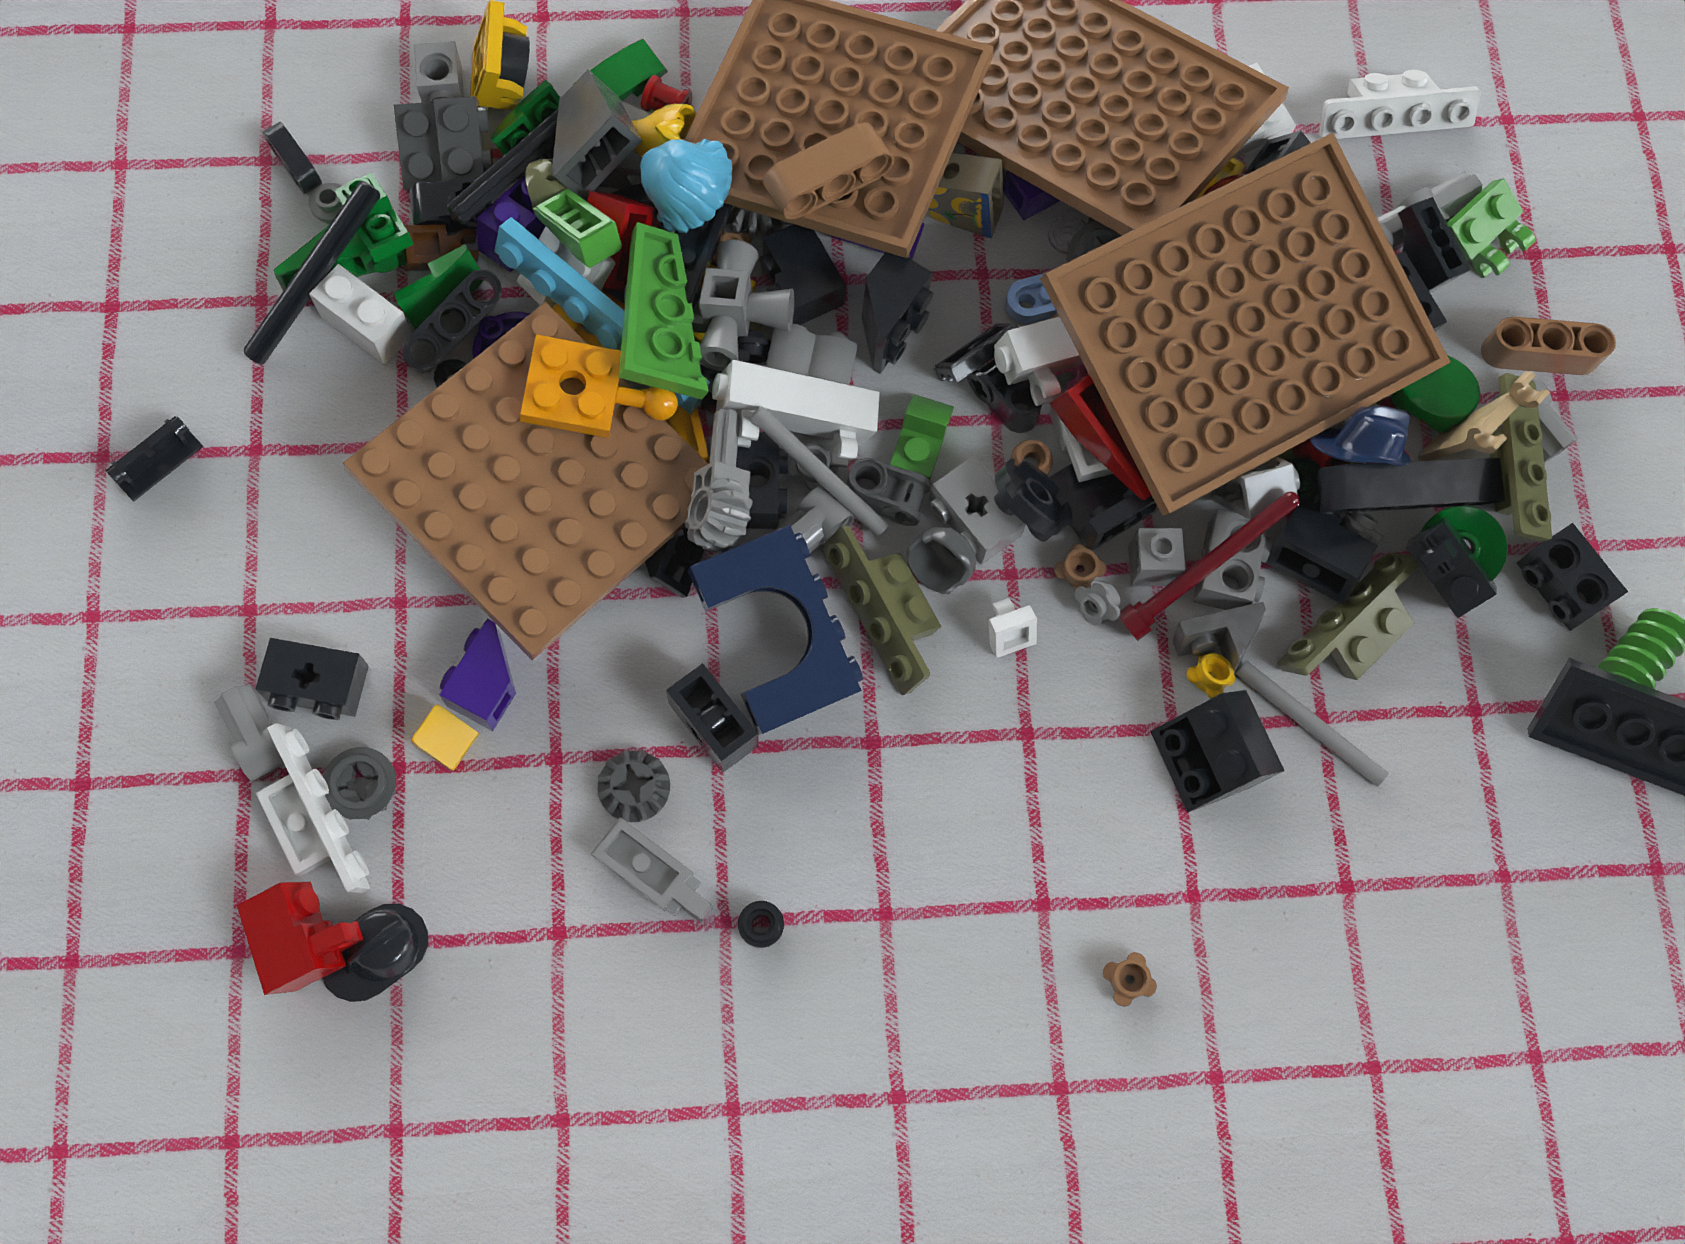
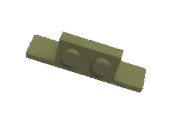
[1490,373,1552,542]
[822,525,942,695]
[1277,553,1419,680]

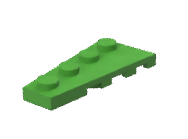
[618,222,708,400]

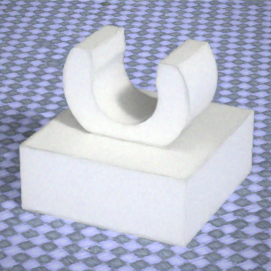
[989,598,1037,658]

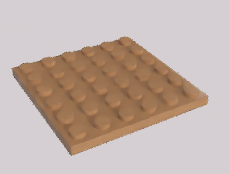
[684,0,994,258]
[343,302,708,661]

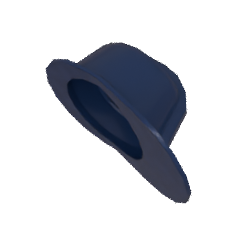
[1310,406,1411,466]

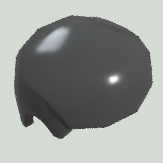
[906,527,977,594]

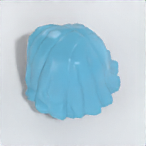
[640,139,732,233]

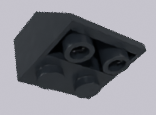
[861,252,934,374]
[1150,690,1285,813]

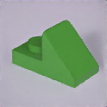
[890,394,954,480]

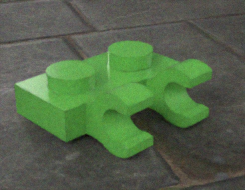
[1447,178,1536,278]

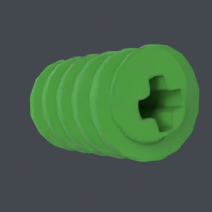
[1598,608,1685,689]

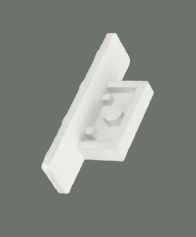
[1319,70,1481,139]
[256,723,370,893]

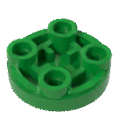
[1391,355,1480,432]

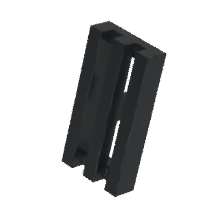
[933,323,1019,382]

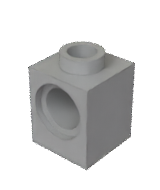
[414,41,464,102]
[1128,528,1185,587]

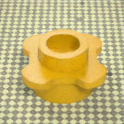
[1186,653,1235,699]

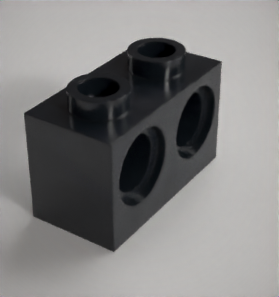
[1516,523,1628,631]

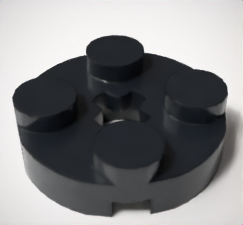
[994,459,1072,542]

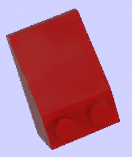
[1049,373,1151,501]

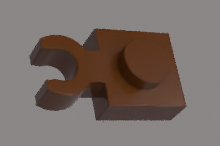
[404,225,479,271]

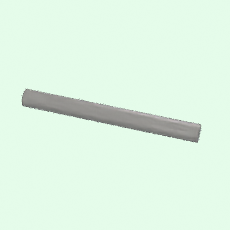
[750,406,888,537]
[1236,661,1389,787]

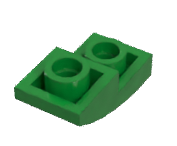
[573,39,668,101]
[490,80,561,156]
[334,172,414,263]
[394,244,483,330]

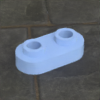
[1005,273,1057,324]

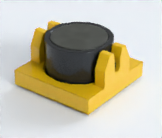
[470,0,530,110]

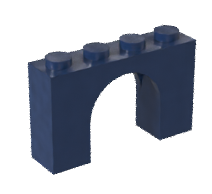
[688,525,863,735]

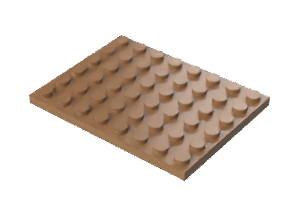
[936,0,1289,235]
[1040,133,1450,516]

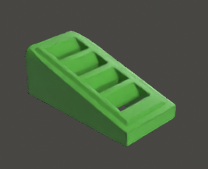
[533,189,622,268]

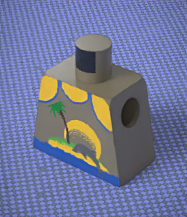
[928,153,1004,239]

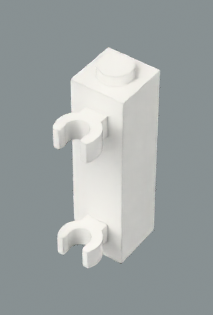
[994,317,1084,406]
[712,360,880,468]

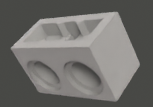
[1211,457,1300,520]
[1192,509,1272,610]

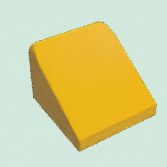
[411,704,479,771]

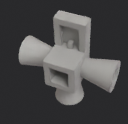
[691,240,794,371]

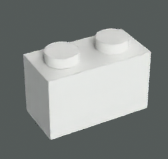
[309,264,412,365]

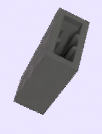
[552,70,642,200]

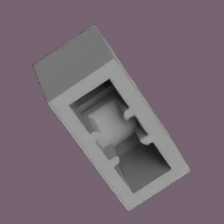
[929,456,1026,565]

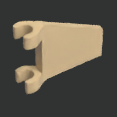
[1417,371,1550,461]

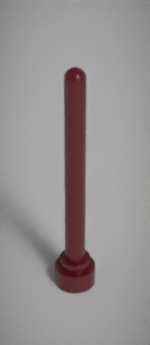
[1119,491,1299,641]

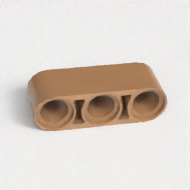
[763,123,894,220]
[1481,317,1616,375]

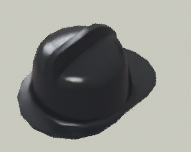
[322,903,428,1002]

